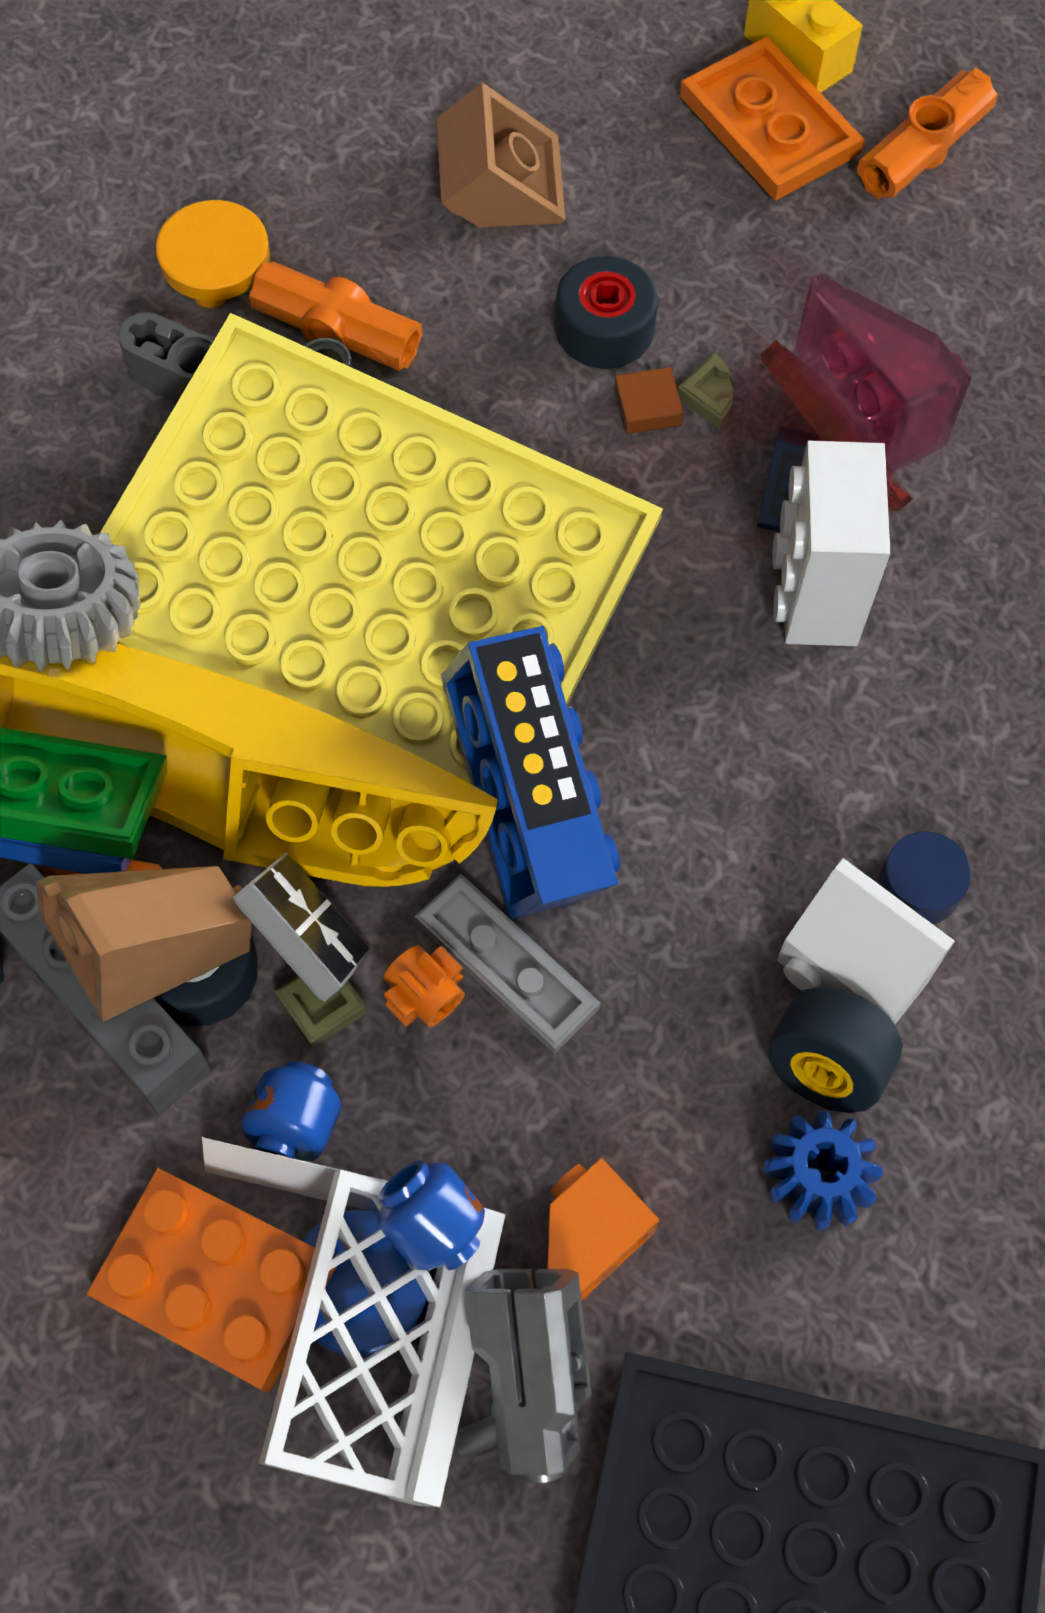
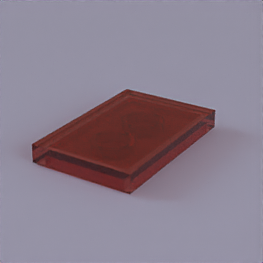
[760,340,914,511]

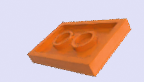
[680,37,865,201]
[86,1168,337,1394]

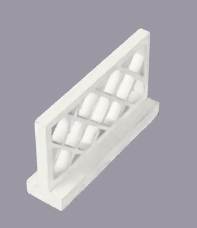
[259,1169,505,1507]

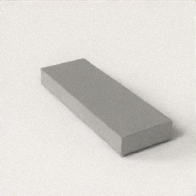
[414,874,601,1054]

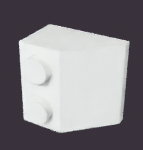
[777,858,955,1024]

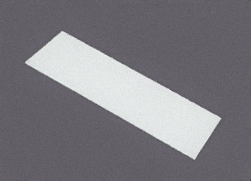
[202,1137,388,1212]

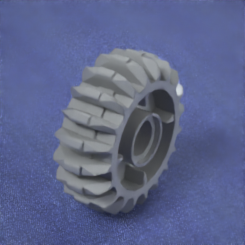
[0,520,140,672]

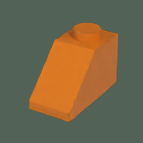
[546,1158,660,1301]

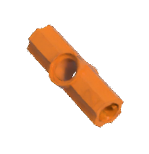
[857,67,998,200]
[249,261,422,371]

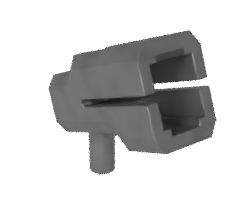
[454,1269,591,1483]

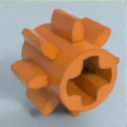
[383,945,465,1028]

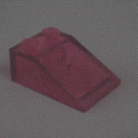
[795,274,972,474]

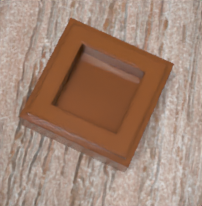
[614,367,684,434]

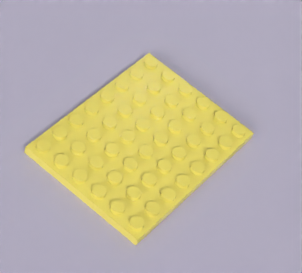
[100,313,663,784]

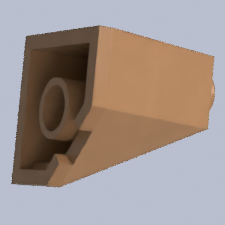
[36,866,252,1022]

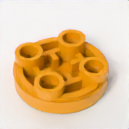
[156,200,270,308]

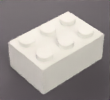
[772,441,890,646]

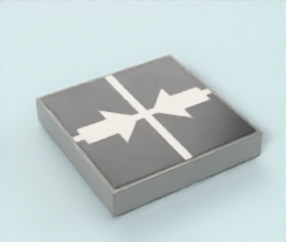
[233,852,372,1002]

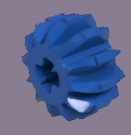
[763,1109,883,1231]

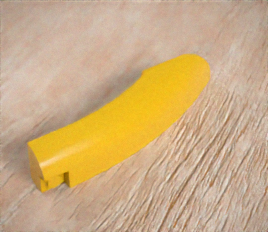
[0,644,498,887]

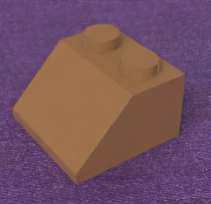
[437,82,566,227]

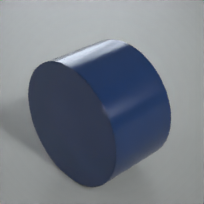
[878,831,971,924]

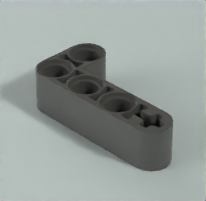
[118,312,352,402]

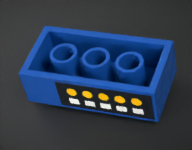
[440,626,620,920]

